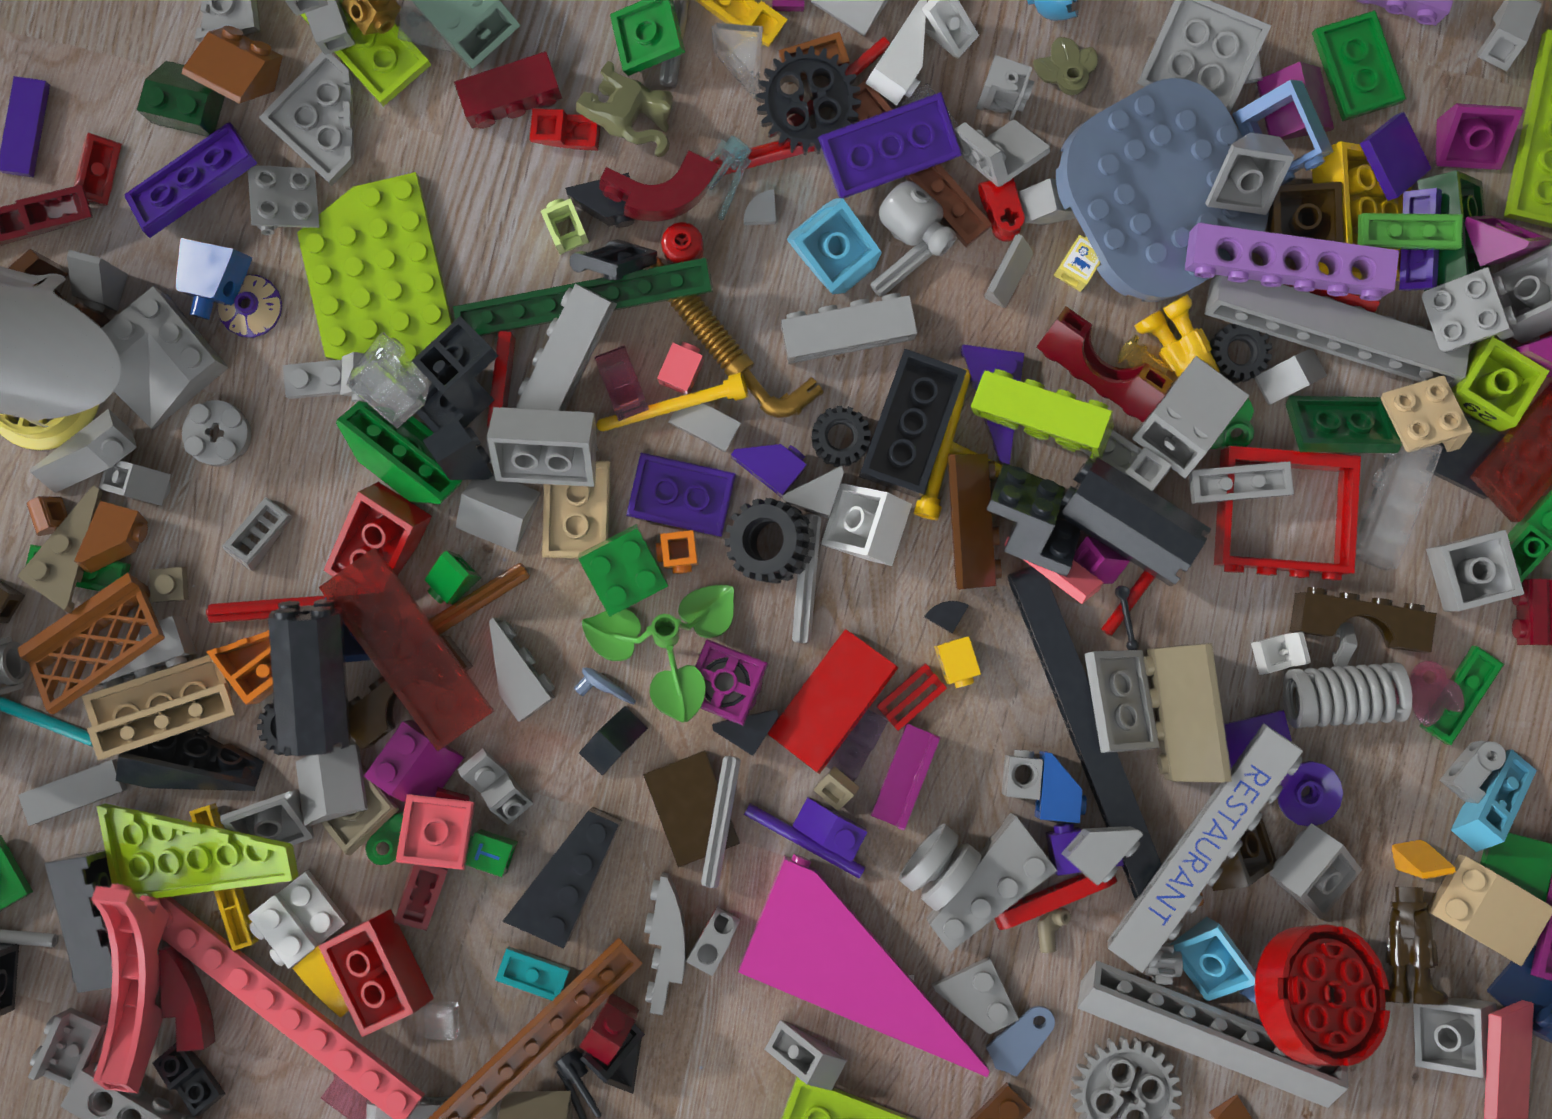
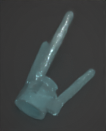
[706,135,752,221]

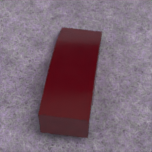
[159,945,216,1052]

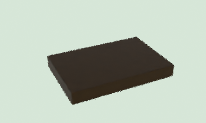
[643,750,740,868]

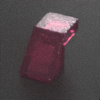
[595,345,649,421]

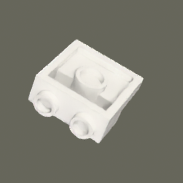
[248,870,348,969]

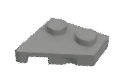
[932,957,1019,1034]

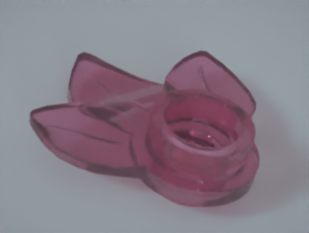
[1395,661,1464,727]

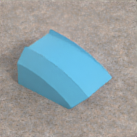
[787,198,882,294]

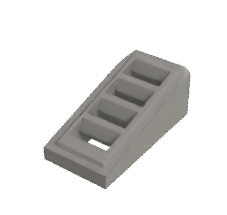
[222,497,292,571]

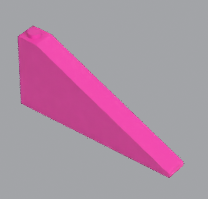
[738,854,990,1077]

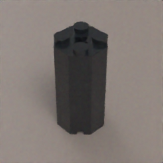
[1058,457,1211,586]
[268,599,351,756]

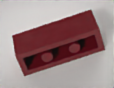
[454,51,563,129]

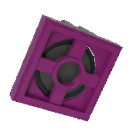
[695,639,769,726]

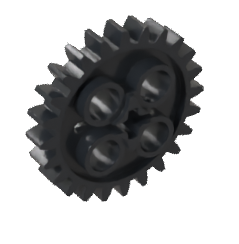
[756,46,861,155]

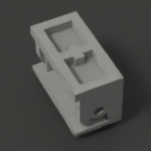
[976,55,1035,121]

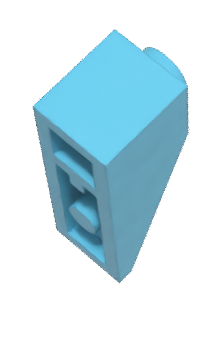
[1451,749,1537,852]

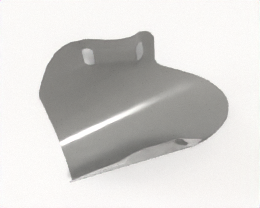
[0,266,121,427]

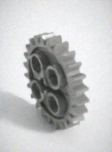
[1070,1036,1182,1119]

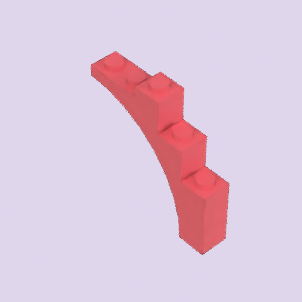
[91,884,169,1094]

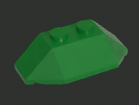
[336,401,462,504]

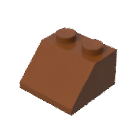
[182,26,283,104]

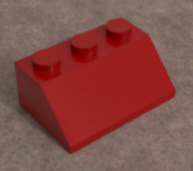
[318,909,434,1037]

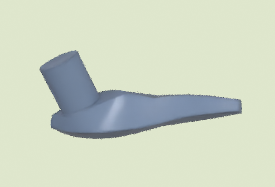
[574,668,636,705]

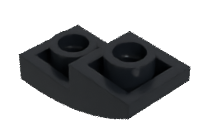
[152,1043,226,1117]

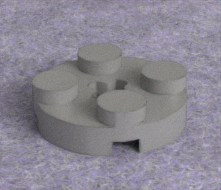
[182,400,251,466]

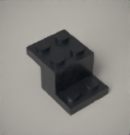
[409,316,499,433]
[987,463,1081,577]

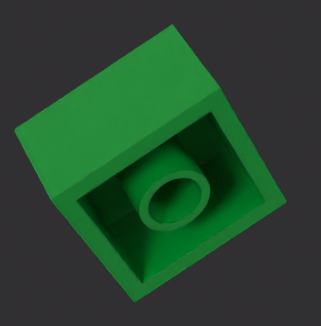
[578,524,668,617]

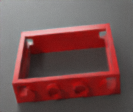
[1214,446,1361,581]

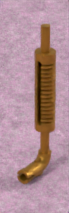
[649,256,824,418]

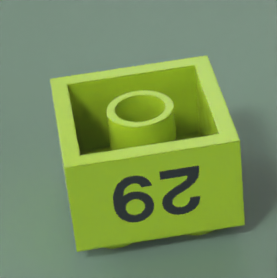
[1451,336,1549,432]

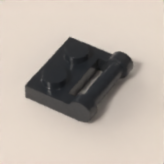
[569,239,657,280]

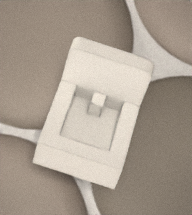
[1251,631,1311,675]

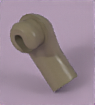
[1037,907,1071,953]

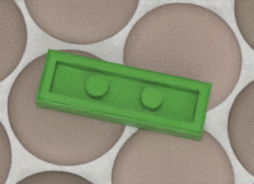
[1357,213,1463,250]

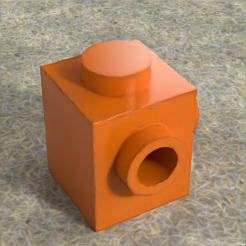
[656,530,699,574]

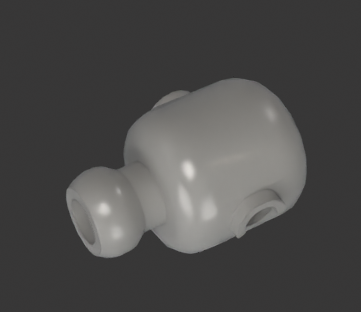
[879,181,957,256]

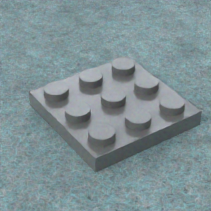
[1137,0,1272,113]

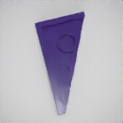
[961,344,1024,465]

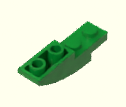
[1507,489,1552,583]

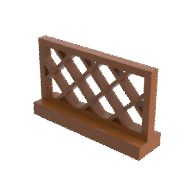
[17,573,165,715]

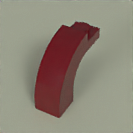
[599,150,718,222]

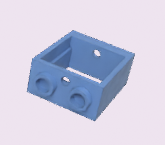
[1232,80,1334,185]

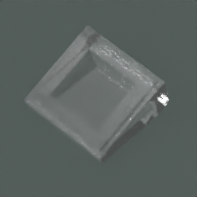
[424,1001,459,1040]

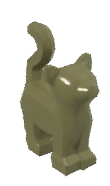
[576,61,673,157]

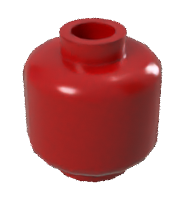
[661,222,704,264]

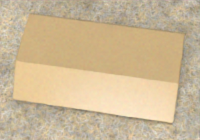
[82,655,235,761]

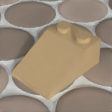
[1427,854,1552,967]

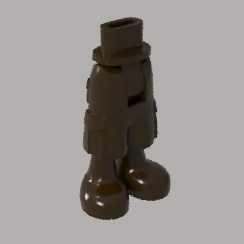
[1385,887,1448,1005]

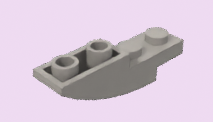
[644,872,687,1015]

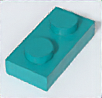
[495,946,571,1001]

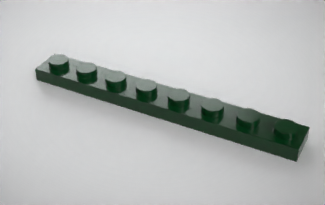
[453,258,713,336]

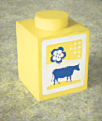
[1053,235,1100,292]

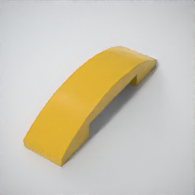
[695,0,788,47]

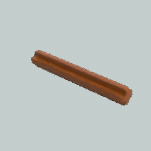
[412,563,530,644]

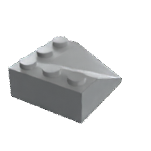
[101,286,229,430]

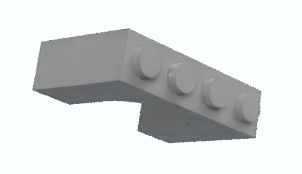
[285,0,355,55]

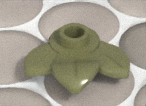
[1033,37,1098,95]

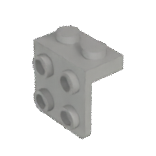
[1422,267,1518,352]

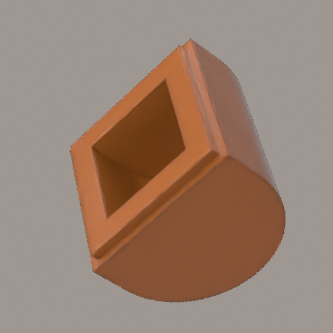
[26,496,68,536]

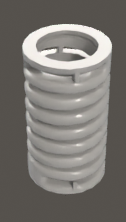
[1283,663,1412,729]

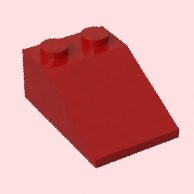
[323,481,432,594]

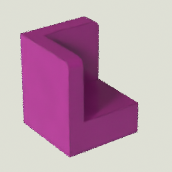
[1073,536,1130,584]

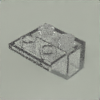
[346,332,431,429]

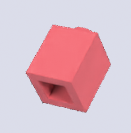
[657,342,704,395]

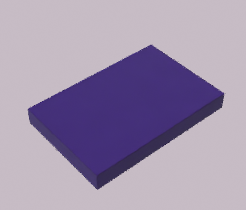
[626,452,736,537]

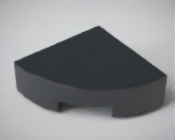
[924,601,969,634]

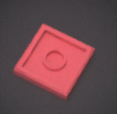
[396,794,475,870]

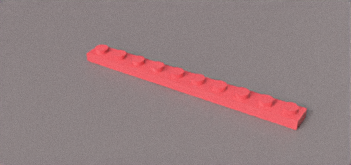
[158,897,425,1119]

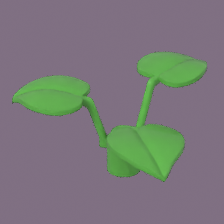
[582,585,734,723]

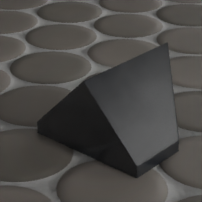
[581,1024,645,1094]

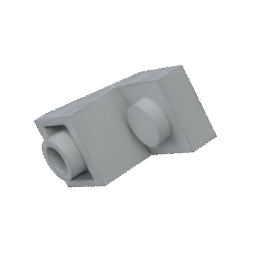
[1477,0,1542,71]
[457,748,533,825]

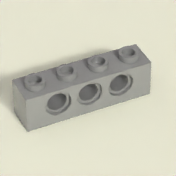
[60,1062,197,1119]

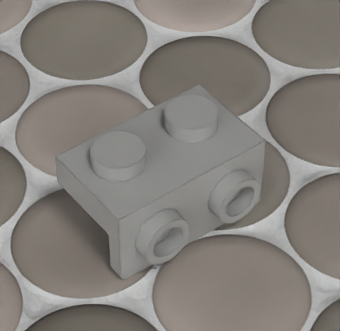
[28,1008,107,1088]

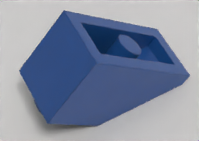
[1034,751,1087,823]

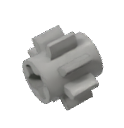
[1144,943,1183,985]

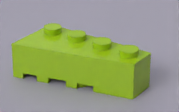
[971,369,1114,460]

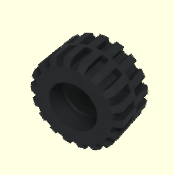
[725,498,815,583]

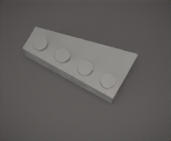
[926,812,1057,952]

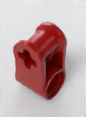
[978,178,1025,242]

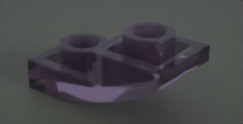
[826,709,888,782]

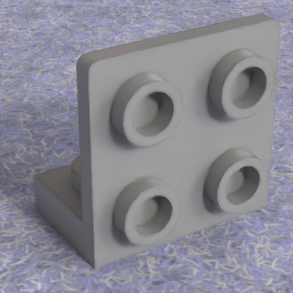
[954,120,1051,187]

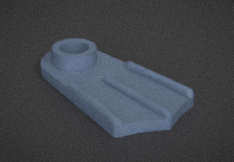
[986,1006,1055,1077]

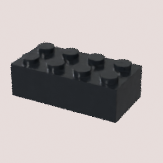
[859,348,967,499]

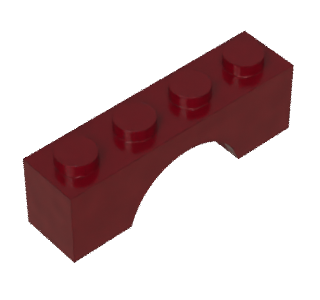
[1036,306,1173,422]

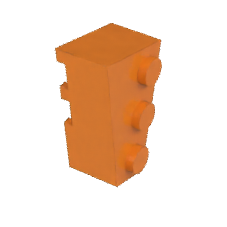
[206,630,274,705]

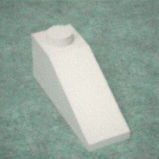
[865,0,927,105]

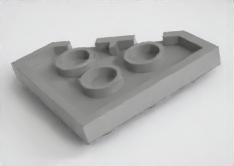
[259,52,354,186]

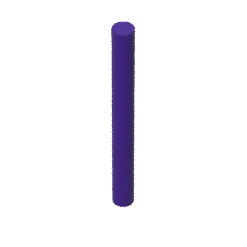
[744,803,865,879]

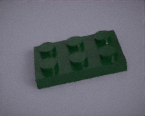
[1285,396,1402,453]

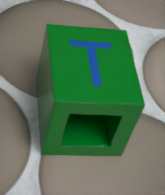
[466,829,518,877]

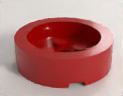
[1255,924,1390,1066]

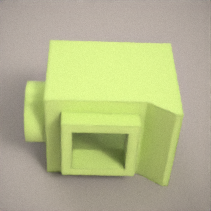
[541,198,589,254]

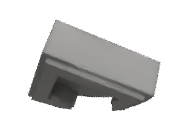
[743,190,776,225]
[1332,622,1358,668]

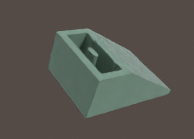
[411,0,521,69]

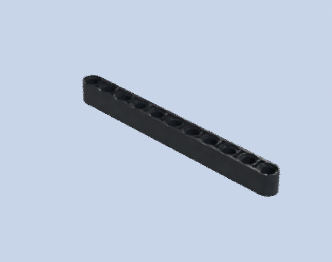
[1007,566,1162,900]

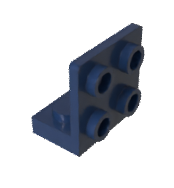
[1487,945,1552,1043]

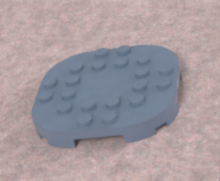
[1056,78,1269,302]

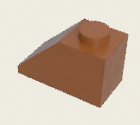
[74,501,148,573]

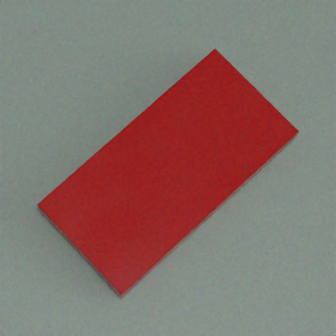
[767,629,898,774]

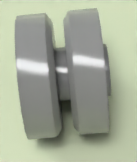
[898,823,982,911]

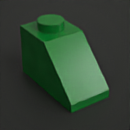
[424,550,482,605]

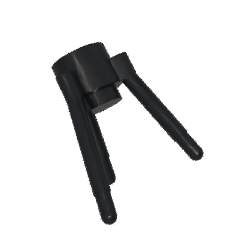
[554,1047,602,1119]

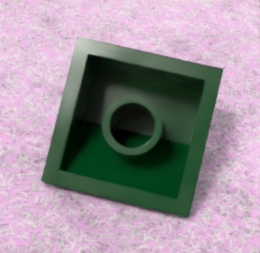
[137,61,225,137]

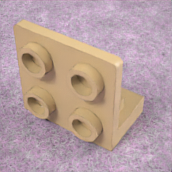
[1381,375,1472,452]

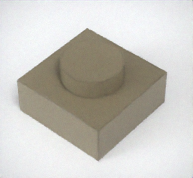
[149,567,189,603]
[813,766,860,811]

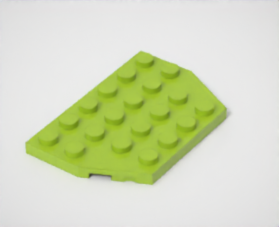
[297,172,453,375]

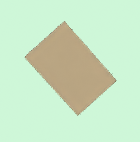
[542,461,611,559]

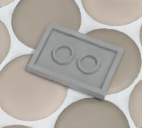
[1085,650,1159,753]

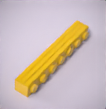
[189,803,259,951]

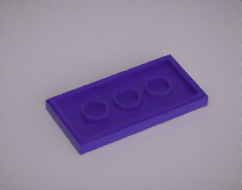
[818,92,962,199]
[124,122,258,238]

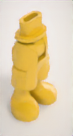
[1134,294,1220,377]

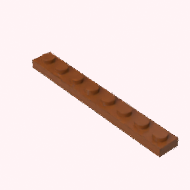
[428,938,643,1119]

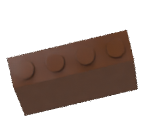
[948,453,1002,590]

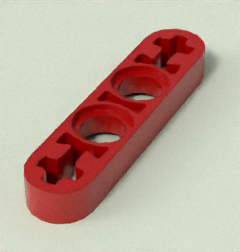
[994,873,1117,930]

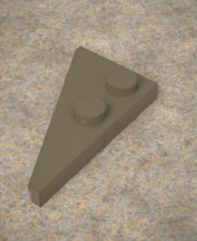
[17,485,103,613]

